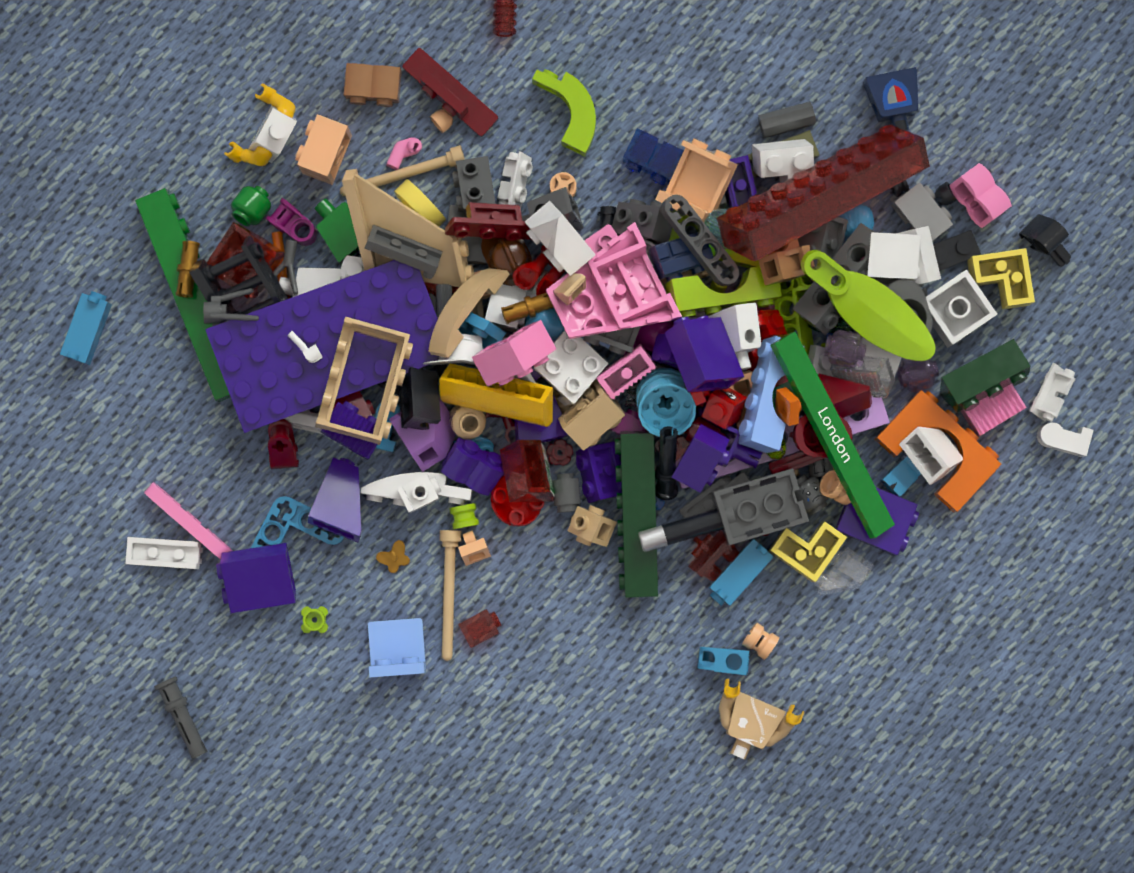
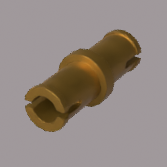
[176,241,200,298]
[501,293,554,324]

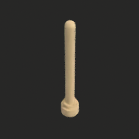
[340,145,465,196]
[440,530,462,661]

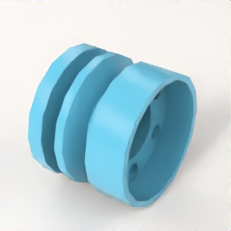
[636,368,696,437]

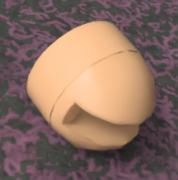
[430,109,453,133]

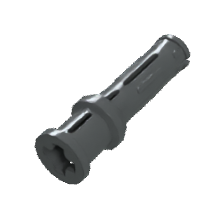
[154,676,208,759]

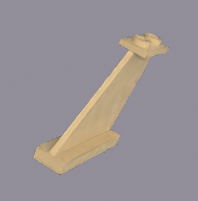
[342,169,474,287]

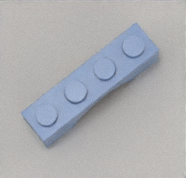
[738,336,804,453]

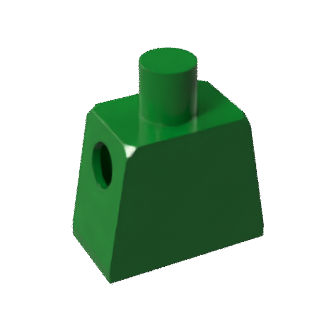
[314,198,359,266]

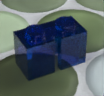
[622,128,684,185]

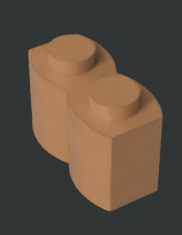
[344,63,402,107]

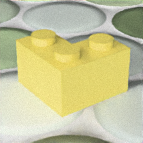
[967,248,1035,310]
[768,521,847,582]

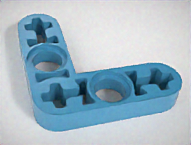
[251,496,345,548]

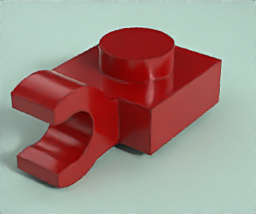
[757,310,787,339]

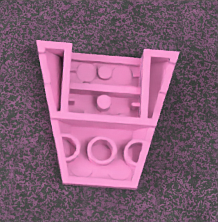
[546,222,682,339]

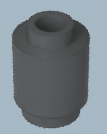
[552,473,581,513]

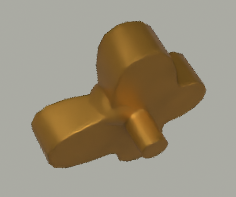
[376,540,410,573]

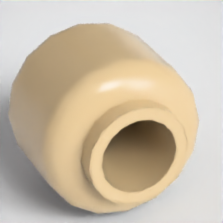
[449,406,486,439]

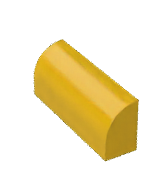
[439,363,553,427]

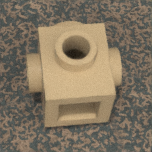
[568,505,617,547]

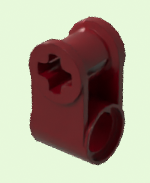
[268,419,299,470]

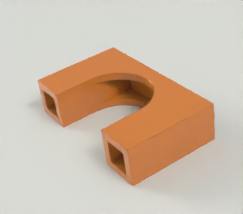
[874,390,1001,513]

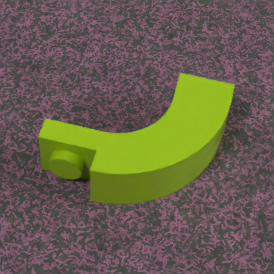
[532,69,596,157]

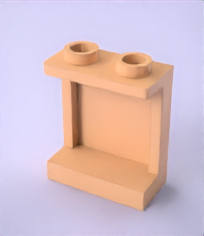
[655,138,738,224]

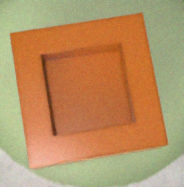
[775,387,801,426]

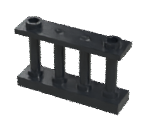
[189,235,288,321]

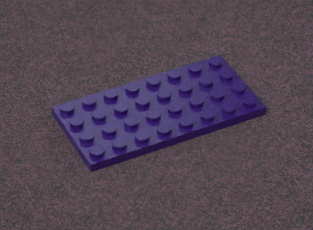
[205,260,439,433]

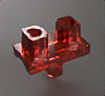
[688,530,739,582]

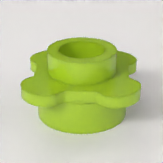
[301,606,328,633]

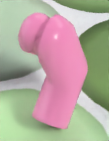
[386,138,422,170]

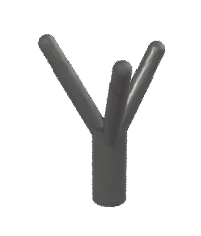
[257,240,298,295]

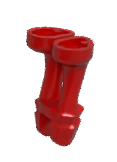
[513,245,565,296]

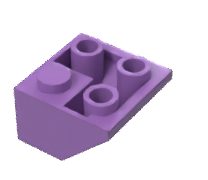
[389,397,456,472]

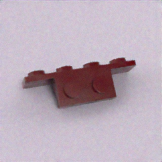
[402,48,498,137]
[444,202,534,242]

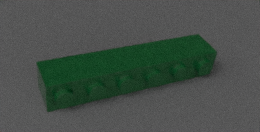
[615,430,658,598]

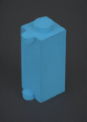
[60,291,112,365]
[708,539,773,606]

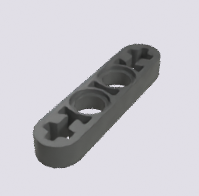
[661,195,739,286]

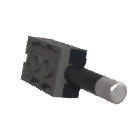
[638,468,809,552]

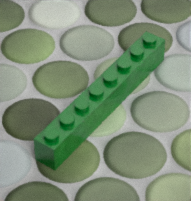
[135,188,231,402]

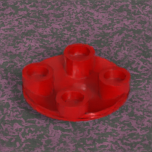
[491,472,545,527]

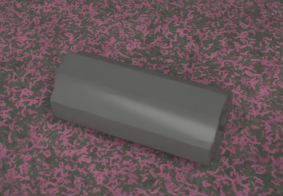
[758,101,816,138]

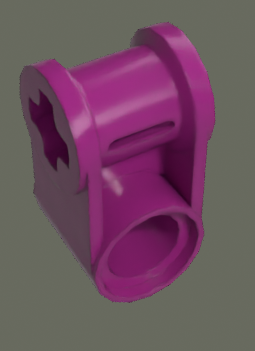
[265,198,317,246]

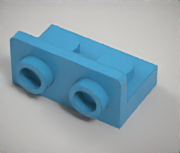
[458,312,506,349]

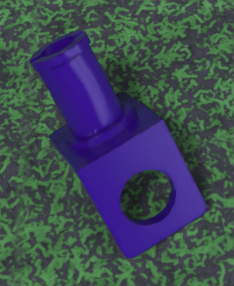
[711,422,763,469]

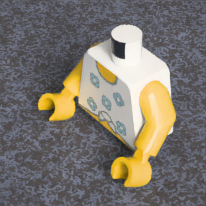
[224,83,297,166]

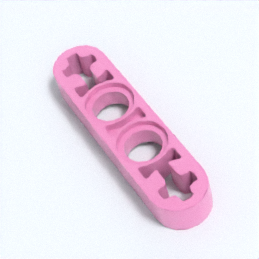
[144,482,233,559]

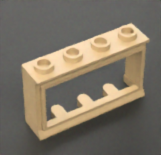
[315,317,413,445]

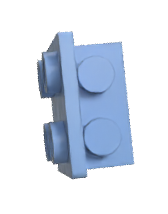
[368,618,426,678]

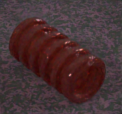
[492,0,517,37]

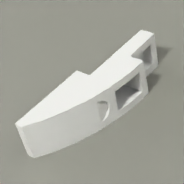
[360,472,473,507]

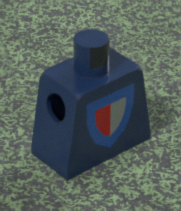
[863,67,918,134]

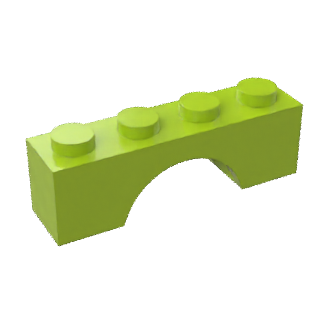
[665,267,782,318]

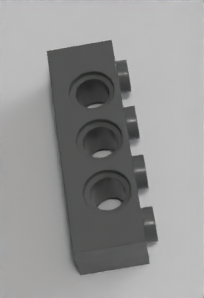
[793,223,876,336]

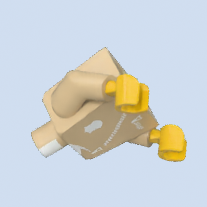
[719,679,804,760]

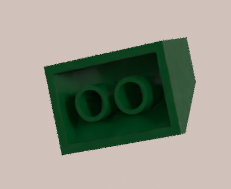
[940,339,1031,412]

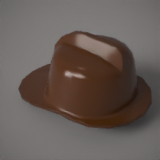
[481,238,532,286]

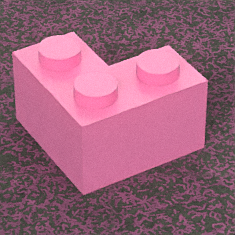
[472,320,556,386]

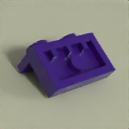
[576,441,622,503]

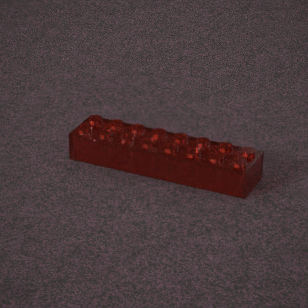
[717,125,930,262]

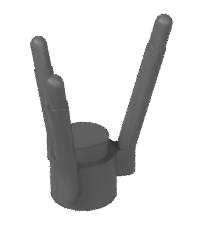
[203,288,259,326]

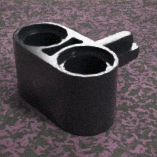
[1019,214,1071,267]

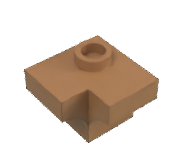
[758,235,815,286]

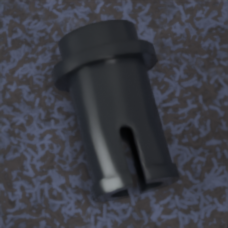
[597,206,616,229]

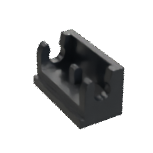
[399,367,441,430]

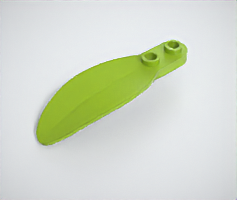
[801,250,936,361]

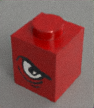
[702,388,747,429]

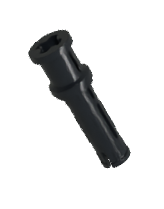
[655,426,678,500]

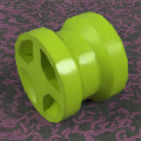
[449,503,480,530]

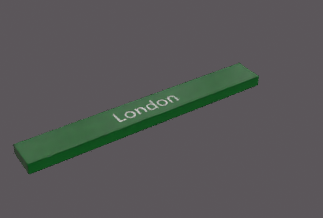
[770,331,895,539]

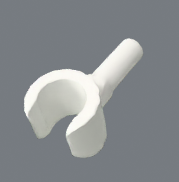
[288,331,323,363]

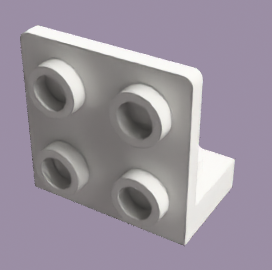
[534,330,609,406]

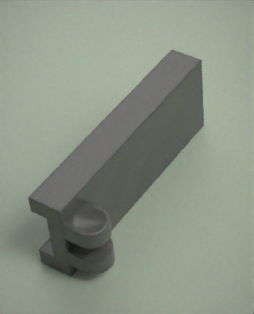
[364,225,443,279]

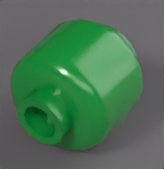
[231,186,271,227]

